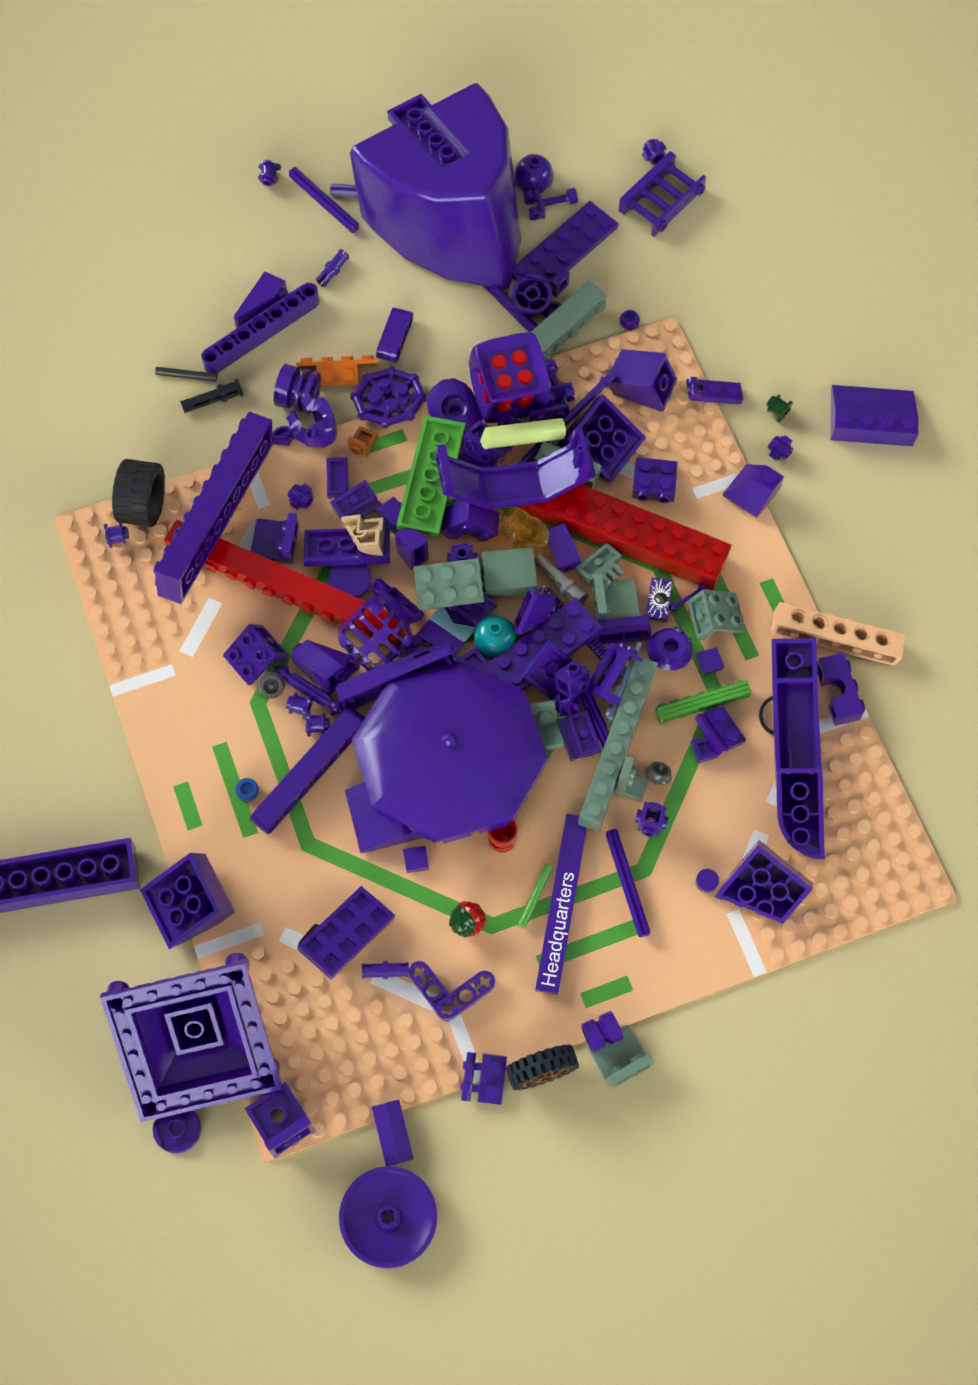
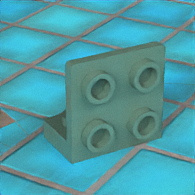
[592,573,640,620]
[688,589,746,640]
[530,700,564,750]
[588,1025,654,1089]

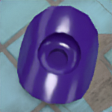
[427,378,482,435]

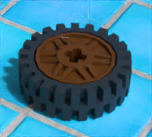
[506,1044,579,1091]

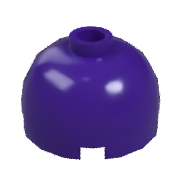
[514,154,553,194]
[512,274,552,317]

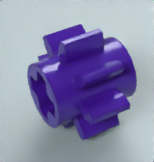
[642,139,667,164]
[768,435,794,461]
[288,483,314,510]
[554,692,581,717]

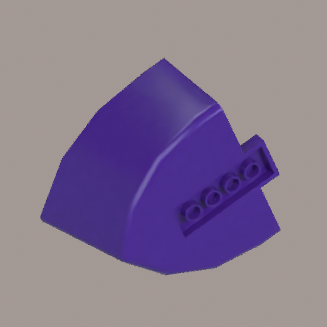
[350,83,521,289]

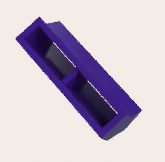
[596,615,651,644]
[372,1099,414,1166]

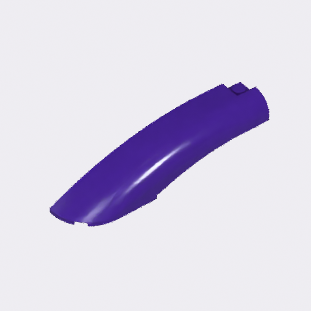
[771,638,825,860]

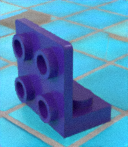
[458,421,512,468]
[251,513,299,563]
[223,624,289,685]

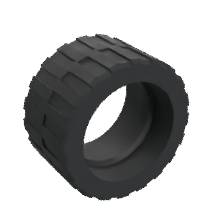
[112,459,165,527]

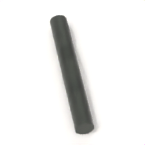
[155,367,217,382]

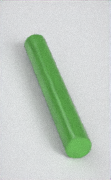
[517,864,553,929]

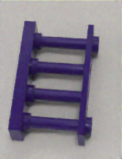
[618,151,706,237]

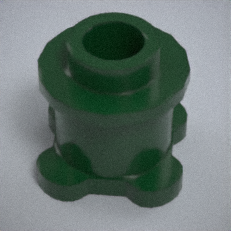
[766,395,794,422]

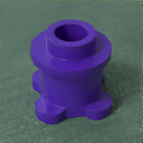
[258,159,281,186]
[104,523,129,548]
[286,693,313,720]
[306,712,330,737]

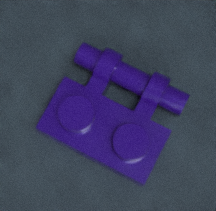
[460,1052,507,1105]

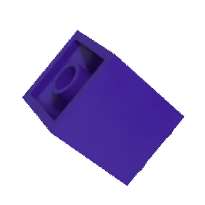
[609,349,677,412]

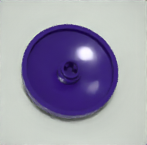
[339,1166,437,1269]

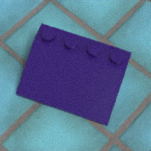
[830,385,918,447]

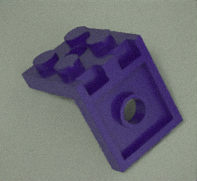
[244,1082,316,1159]

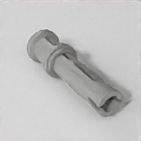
[534,553,589,604]

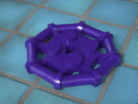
[350,366,427,428]

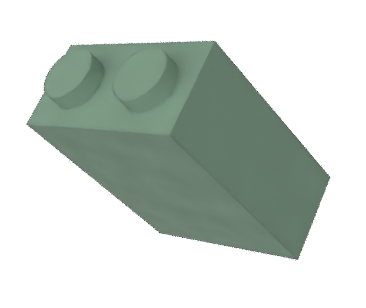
[479,548,538,599]

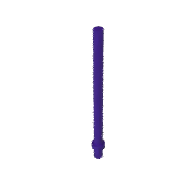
[516,369,618,464]

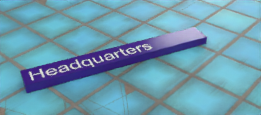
[535,814,587,995]

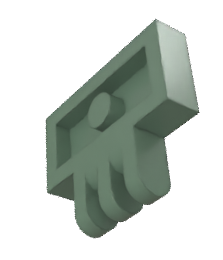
[575,543,624,586]

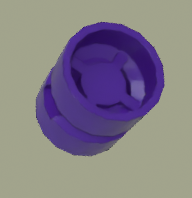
[581,1011,624,1053]

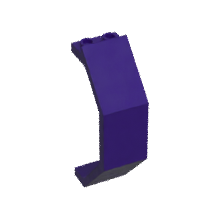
[435,429,596,510]

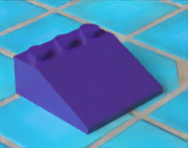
[557,394,646,483]
[345,782,424,854]
[140,853,235,949]

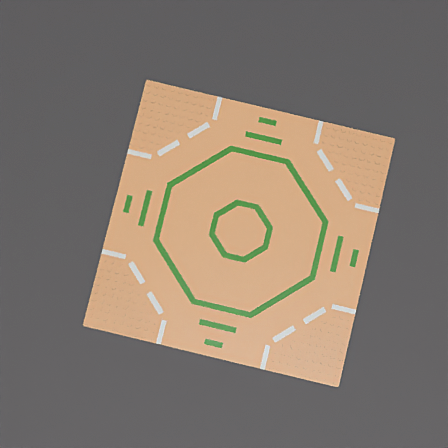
[55,317,957,1162]

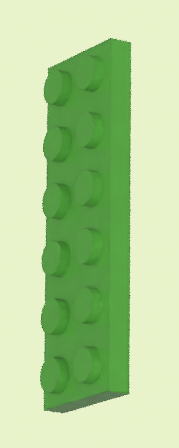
[396,416,466,537]

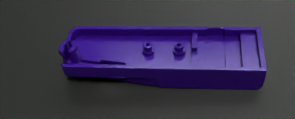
[336,640,458,709]

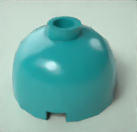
[474,615,517,660]

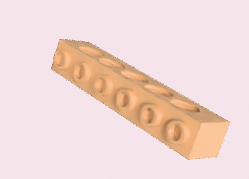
[770,602,905,666]

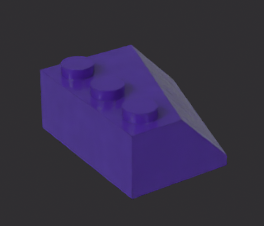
[714,840,813,923]

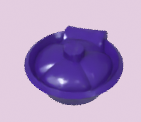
[647,627,693,671]

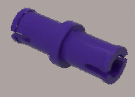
[316,249,350,287]
[362,961,409,980]

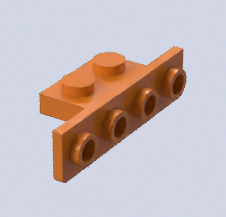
[296,355,378,386]

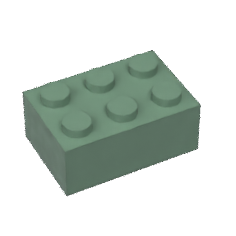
[413,558,484,611]

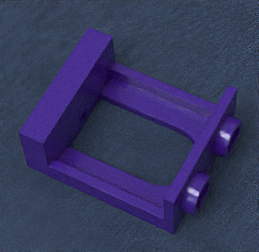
[587,642,643,706]

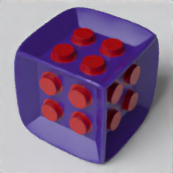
[469,332,551,423]

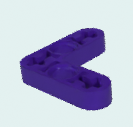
[409,961,495,1021]

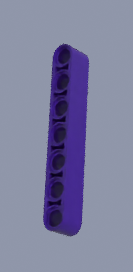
[201,283,319,373]
[250,706,365,834]

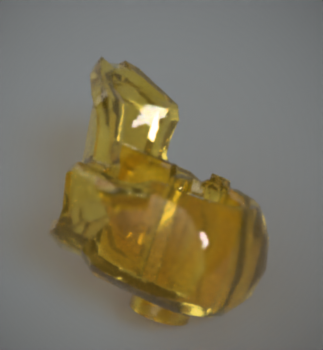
[498,507,549,549]

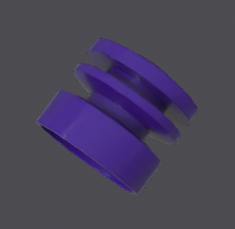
[273,364,321,415]

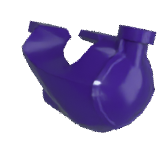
[286,393,338,448]

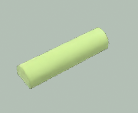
[480,418,566,449]

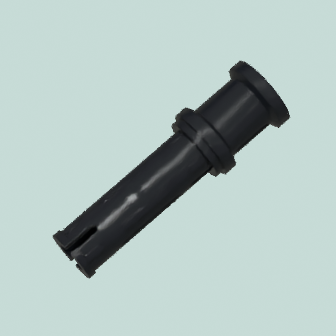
[180,378,244,413]

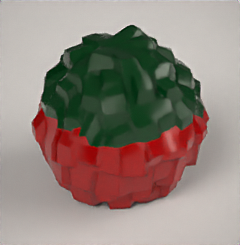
[449,901,487,938]

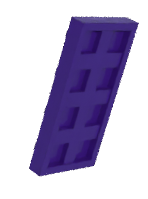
[297,886,395,980]

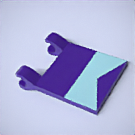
[409,607,476,654]

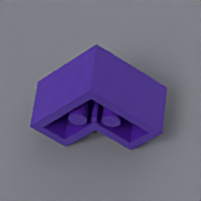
[440,501,500,542]

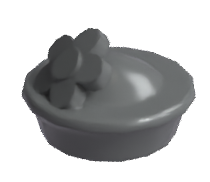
[257,672,285,699]
[645,762,672,785]

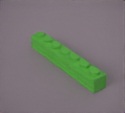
[655,680,752,724]

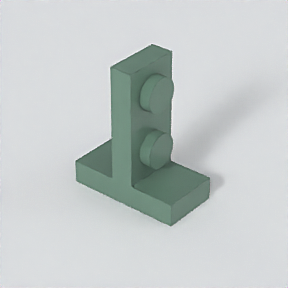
[614,756,648,801]

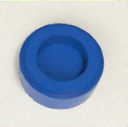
[236,778,259,802]

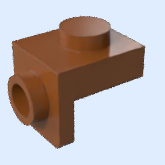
[348,426,379,457]

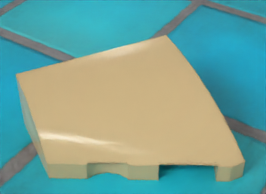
[341,514,385,556]

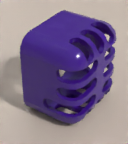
[338,596,413,671]

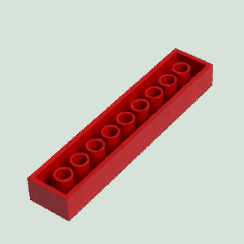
[518,484,732,590]

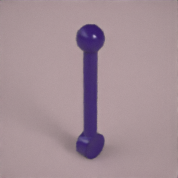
[669,585,706,612]

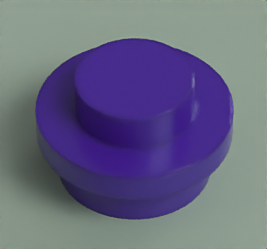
[619,310,640,330]

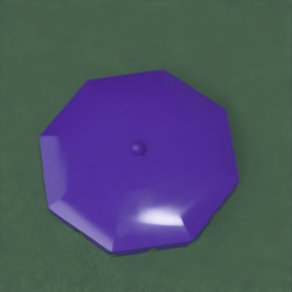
[352,661,548,844]

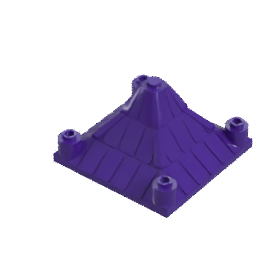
[100,953,282,1123]

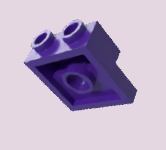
[632,457,678,503]

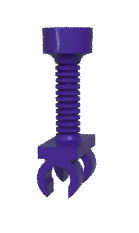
[524,188,578,221]
[545,359,575,406]

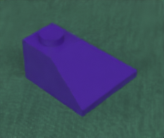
[722,464,784,518]
[513,586,557,635]

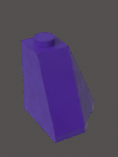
[291,640,360,695]

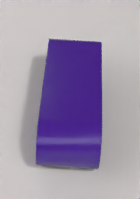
[376,307,413,363]

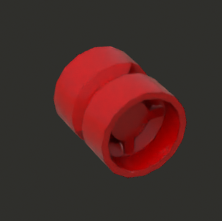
[488,820,517,853]

